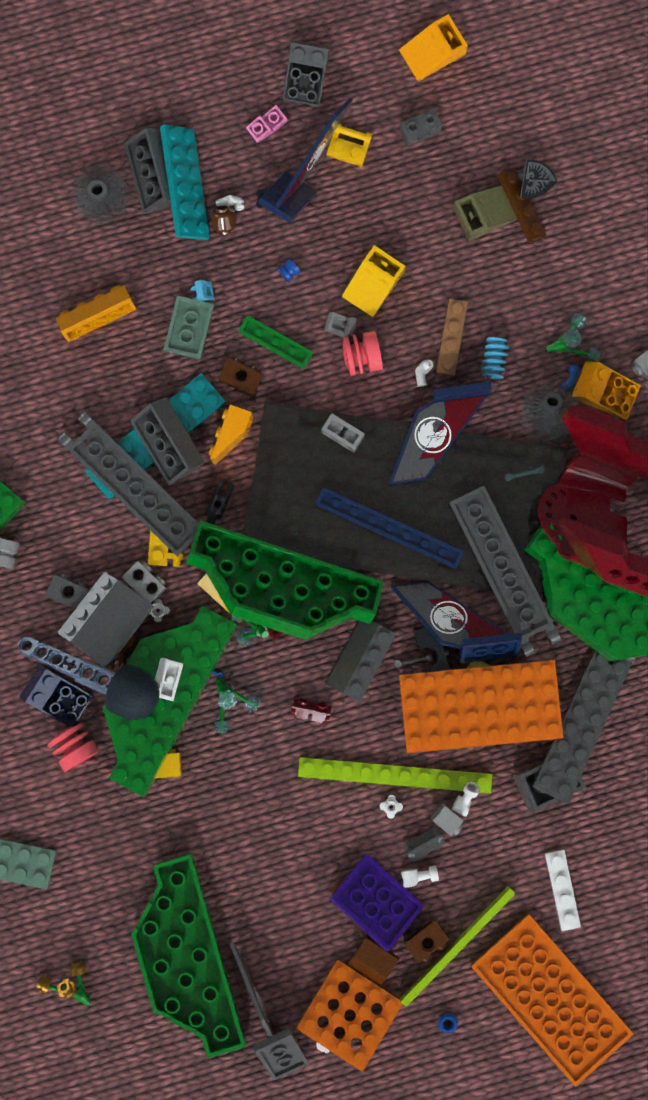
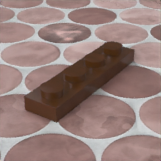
[497,168,547,243]

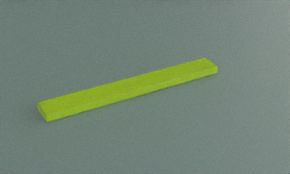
[400,886,515,1007]

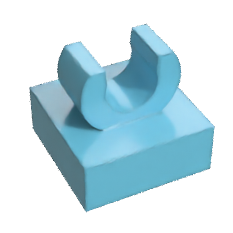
[191,280,214,302]

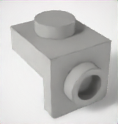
[324,312,357,337]

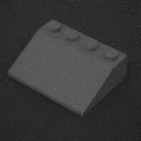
[57,572,154,669]

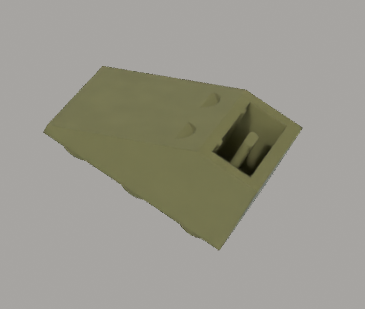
[453,185,518,241]

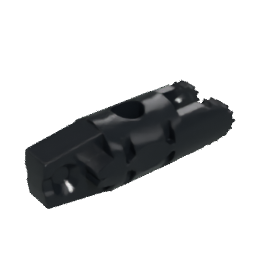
[205,479,235,525]

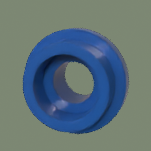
[438,1013,458,1033]

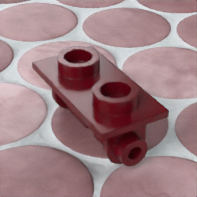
[291,698,332,724]

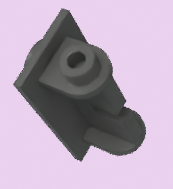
[403,826,445,862]

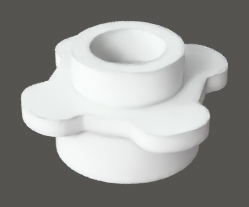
[149,599,170,622]
[380,795,403,819]

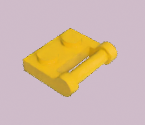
[327,123,373,167]

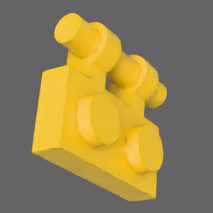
[148,530,183,567]

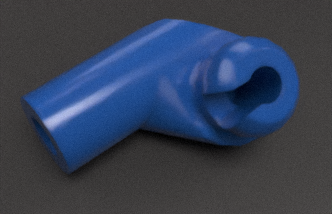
[560,364,581,392]

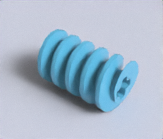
[481,337,509,379]

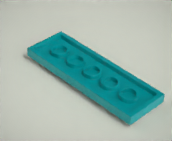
[160,124,210,240]

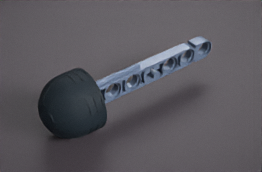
[18,637,160,720]

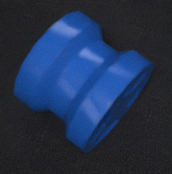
[277,258,301,283]

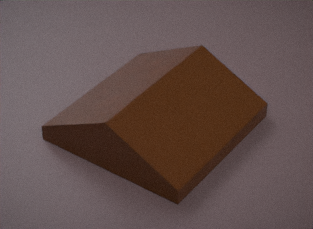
[347,936,399,986]

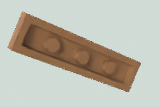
[436,299,468,377]

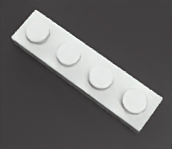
[544,849,581,931]

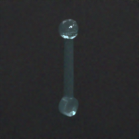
[505,466,545,481]

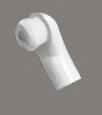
[216,195,245,211]
[415,359,434,387]

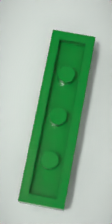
[238,315,313,370]

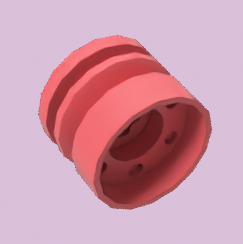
[342,331,383,376]
[47,723,100,773]

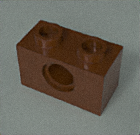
[218,358,263,398]
[403,918,450,964]

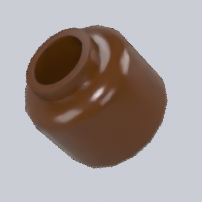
[211,205,236,235]

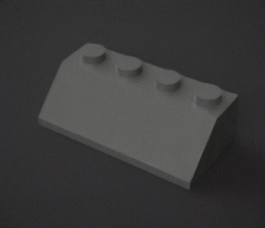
[124,128,171,214]
[130,397,205,486]
[326,621,396,702]

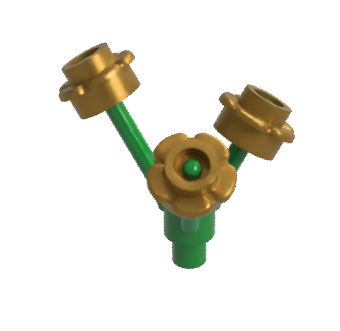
[36,960,91,1006]

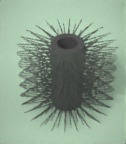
[70,163,132,229]
[519,378,581,447]

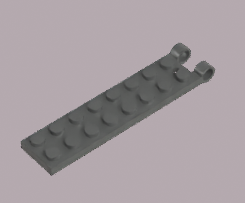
[57,411,199,557]
[449,486,561,657]
[532,650,635,804]

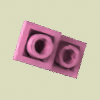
[246,105,289,143]

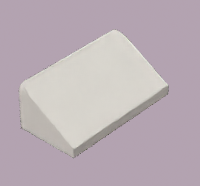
[155,658,184,701]

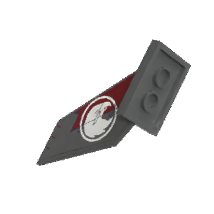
[230,942,309,1081]

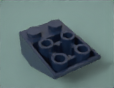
[20,663,93,727]

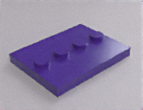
[329,854,424,952]

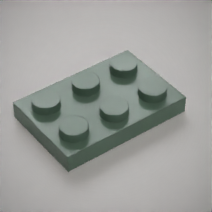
[164,296,214,360]
[0,838,57,889]

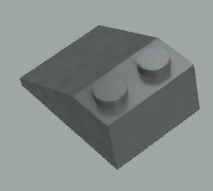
[513,762,586,812]

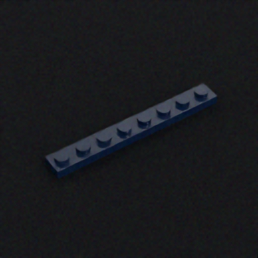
[315,487,464,569]

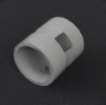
[0,538,20,569]

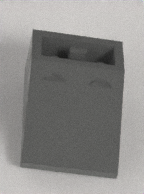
[283,40,331,107]

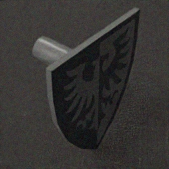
[518,159,557,198]

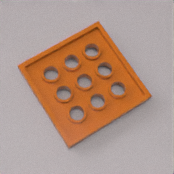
[296,960,402,1072]

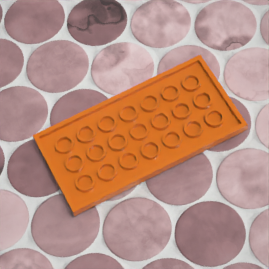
[399,660,563,753]
[470,913,634,1087]

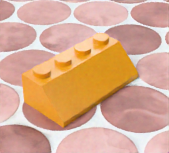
[56,285,136,342]

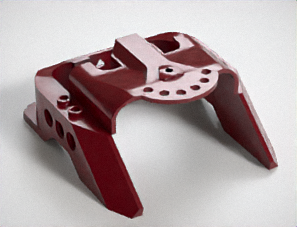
[538,406,648,597]

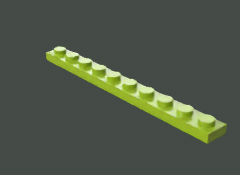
[298,757,492,794]

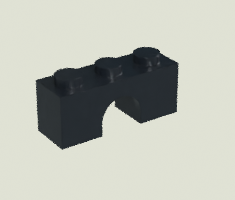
[413,628,454,672]

